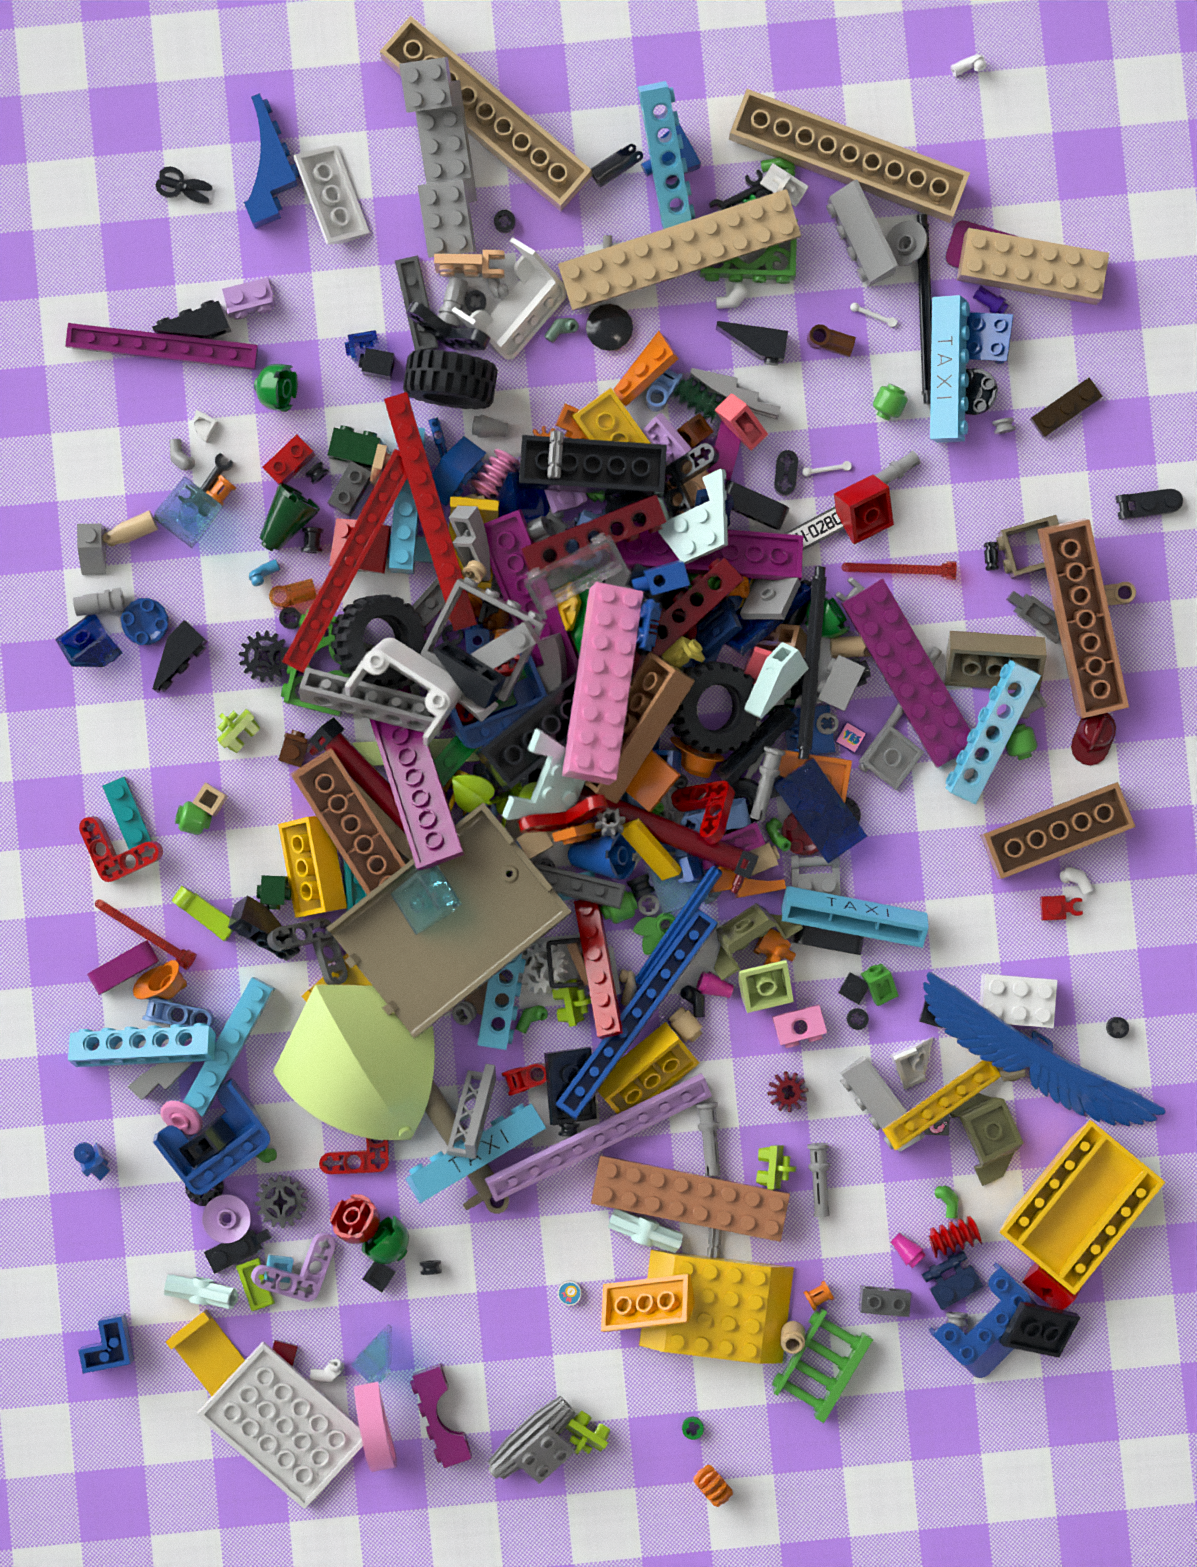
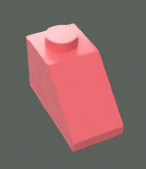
[715,393,768,451]
[744,646,772,685]

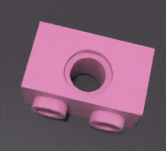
[772,1004,827,1048]

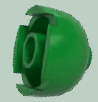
[254,364,298,412]
[805,591,850,639]
[362,1216,409,1264]

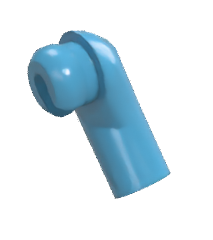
[249,559,281,587]

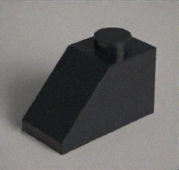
[179,1117,236,1168]

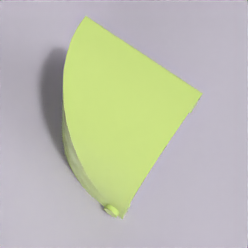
[273,985,435,1140]

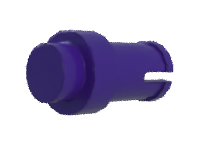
[973,285,1009,314]

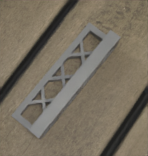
[447,1064,496,1159]

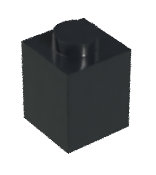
[358,348,396,380]

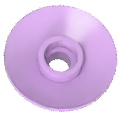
[202,1195,251,1243]

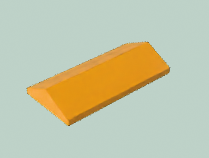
[601,1274,695,1332]

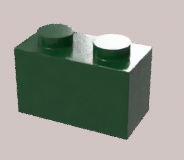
[327,425,382,468]

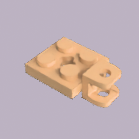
[434,250,505,278]

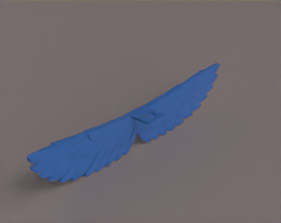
[923,972,1166,1126]

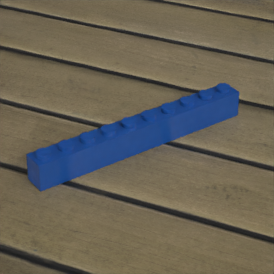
[556,909,718,1120]

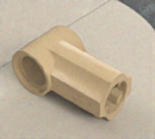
[1104,582,1136,606]

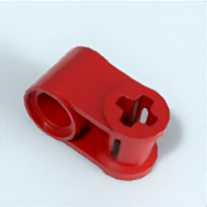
[501,1062,546,1096]

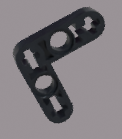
[406,302,491,350]
[663,443,719,518]

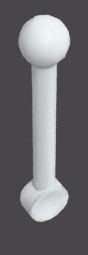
[850,303,897,327]
[802,461,852,477]

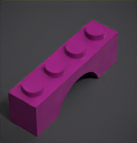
[410,1363,472,1468]

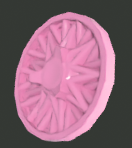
[160,1101,203,1135]

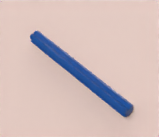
[635,866,722,986]

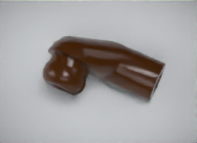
[483,601,510,630]

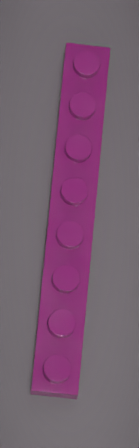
[65,323,258,370]

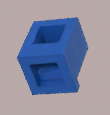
[465,624,490,654]

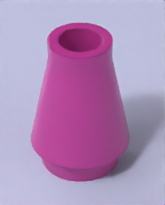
[696,971,734,998]
[890,1233,926,1268]

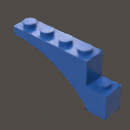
[244,93,300,229]

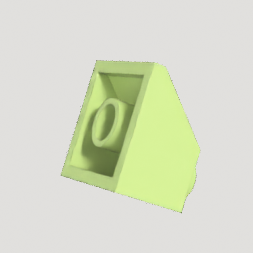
[738,960,794,1013]

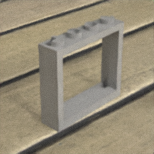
[420,577,547,702]

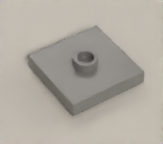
[740,578,801,619]
[858,723,924,790]

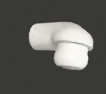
[950,54,986,77]
[310,1359,344,1383]

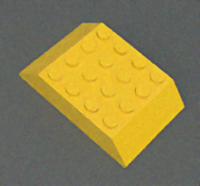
[999,1120,1165,1295]
[639,1249,794,1364]

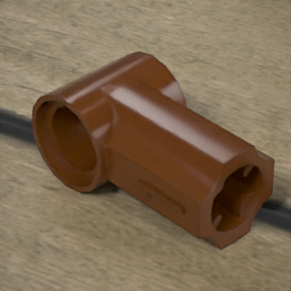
[807,324,856,357]

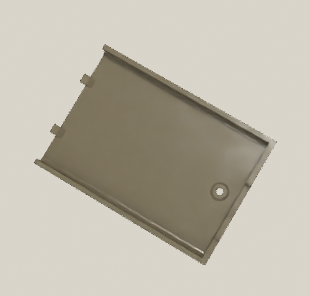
[326,803,572,1039]

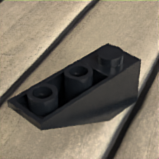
[152,300,232,339]
[152,620,208,693]
[228,895,300,961]

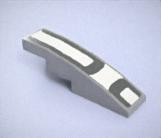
[690,368,781,419]

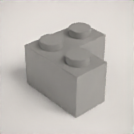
[817,655,865,712]

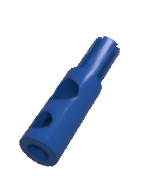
[428,417,447,458]

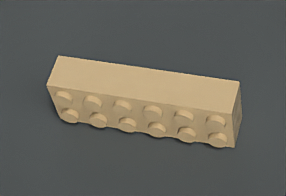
[957,228,1109,305]

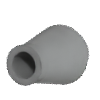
[472,414,508,438]

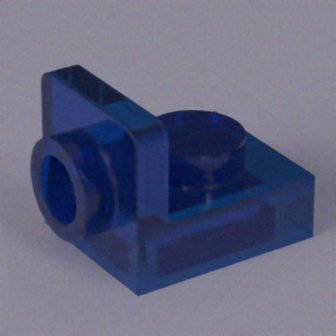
[344,330,379,362]

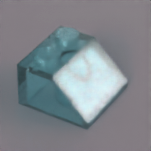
[154,476,222,548]
[391,865,462,935]
[351,1324,392,1384]

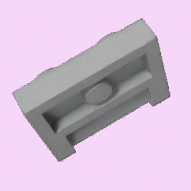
[791,854,841,896]

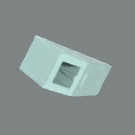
[744,642,809,719]

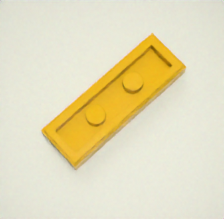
[621,819,682,881]

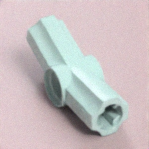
[608,1209,683,1254]
[164,1274,239,1309]

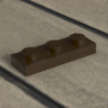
[1030,377,1103,438]

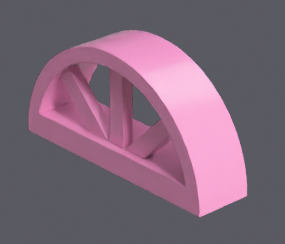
[354,1382,397,1472]

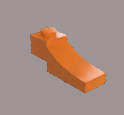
[710,867,786,898]

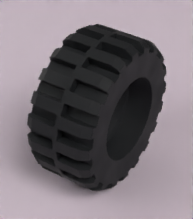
[403,349,498,409]
[331,594,427,687]
[669,661,762,754]

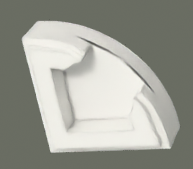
[194,410,219,443]

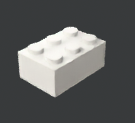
[979,974,1057,1028]

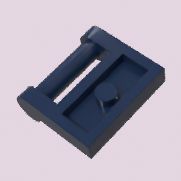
[695,597,742,658]

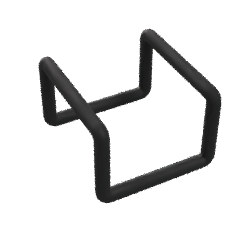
[546,938,584,989]

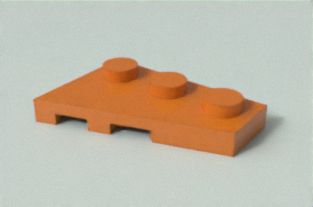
[613,331,679,406]
[779,749,852,808]
[552,822,611,845]

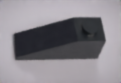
[716,321,788,366]
[433,640,506,709]

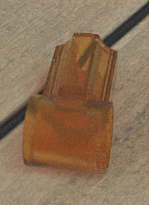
[269,578,317,610]

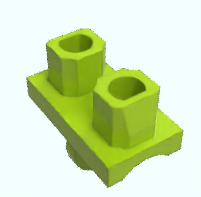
[216,709,260,753]
[552,978,591,1027]
[756,1145,796,1190]
[565,1411,610,1455]

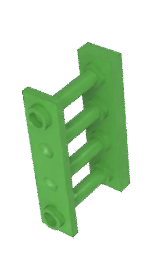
[771,1307,873,1423]

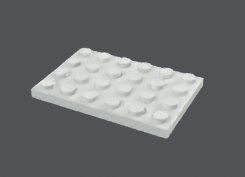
[197,1341,363,1509]

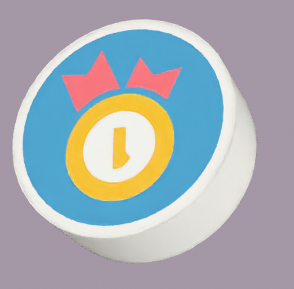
[558,1280,582,1306]

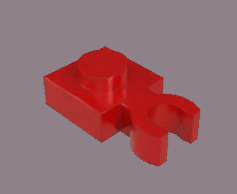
[1040,895,1083,920]

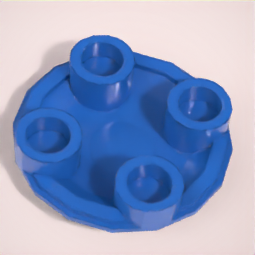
[120,598,169,645]

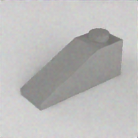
[470,620,541,669]

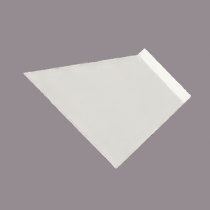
[890,1036,934,1089]

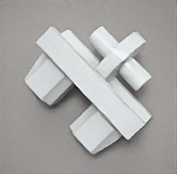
[760,164,809,207]

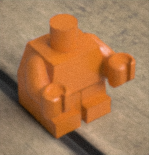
[753,928,796,965]

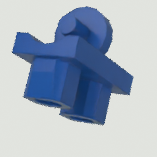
[73,1142,110,1180]

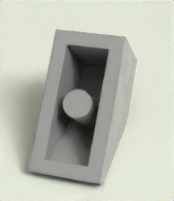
[77,523,106,575]

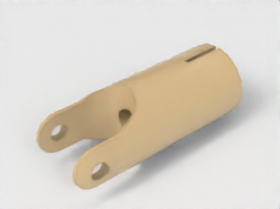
[103,510,158,546]
[830,636,871,659]

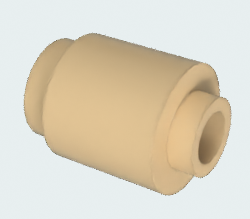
[668,1007,703,1042]
[781,1321,805,1354]

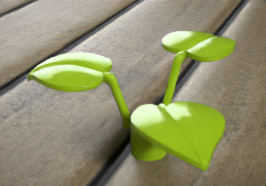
[452,774,537,874]

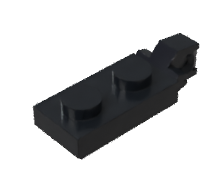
[204,1229,271,1274]

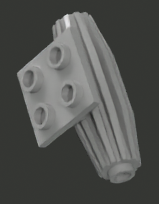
[488,1396,576,1484]

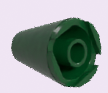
[259,483,320,552]

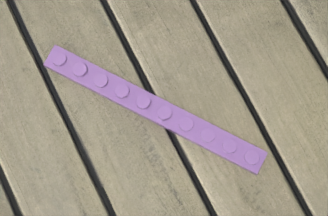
[485,1073,712,1202]

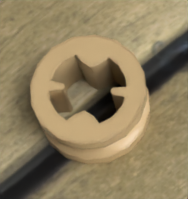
[462,560,487,584]

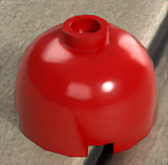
[330,1194,380,1244]

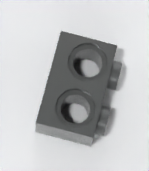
[327,461,371,517]
[859,1285,911,1317]

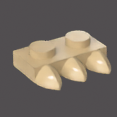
[370,444,392,486]

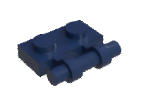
[921,1251,984,1310]

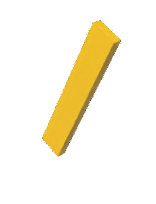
[882,1060,1001,1150]

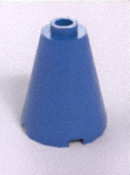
[567,832,636,880]

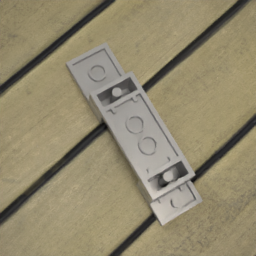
[399,57,477,258]

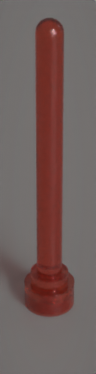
[841,561,957,580]
[95,899,197,970]

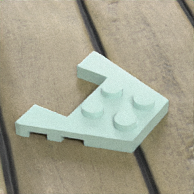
[658,469,728,564]
[502,729,585,820]

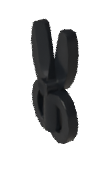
[155,166,213,204]

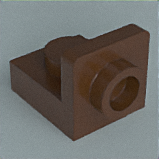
[278,730,310,767]

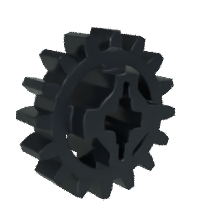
[239,630,289,683]

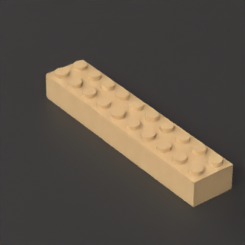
[379,16,592,212]
[729,89,970,223]
[558,189,801,311]

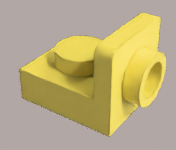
[662,636,705,668]

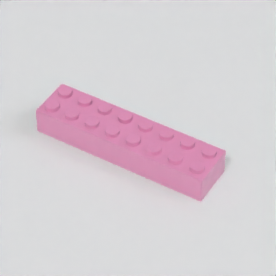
[562,582,643,785]

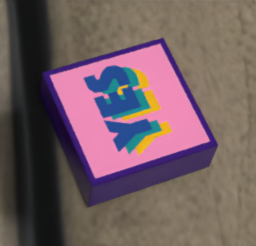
[834,721,867,754]

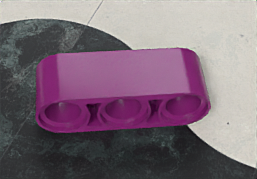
[708,420,741,481]
[87,940,159,995]

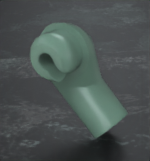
[544,318,579,343]

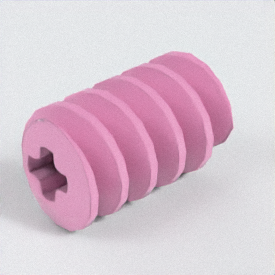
[471,449,520,500]

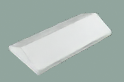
[293,145,370,245]

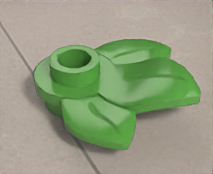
[633,913,675,955]

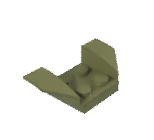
[714,903,803,981]
[950,1093,1023,1186]

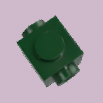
[256,875,291,910]

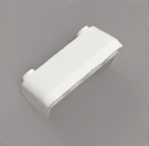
[452,238,567,360]
[345,638,463,747]

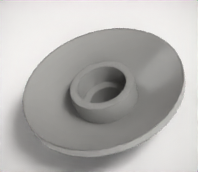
[886,220,927,266]

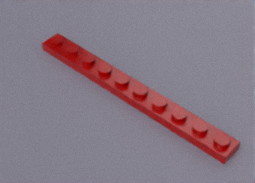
[384,392,477,631]
[282,449,407,673]

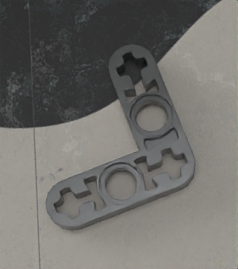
[267,918,348,985]

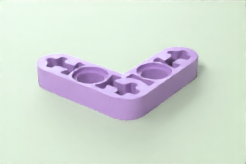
[251,1232,336,1302]

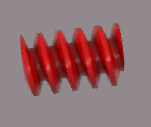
[928,1216,982,1258]

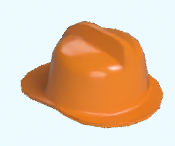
[670,736,724,778]
[133,960,187,1000]

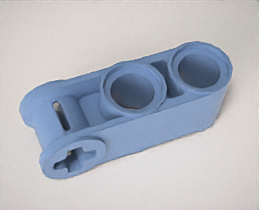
[680,798,751,832]
[142,996,214,1027]

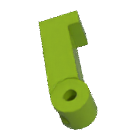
[171,885,233,941]

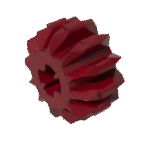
[767,1071,808,1112]

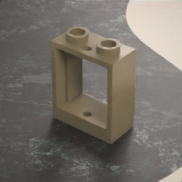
[996,515,1059,578]

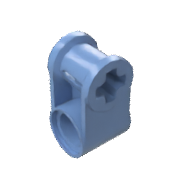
[646,369,683,412]

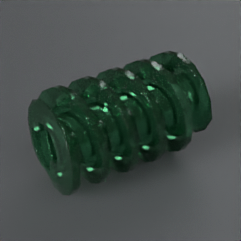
[671,376,725,424]

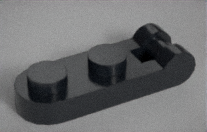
[1115,489,1183,520]

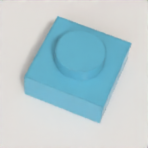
[264,1255,294,1283]

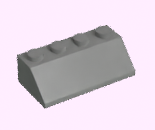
[826,179,898,287]
[840,1056,925,1152]

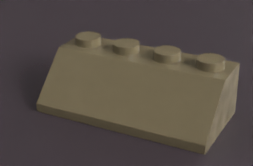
[945,631,1047,692]

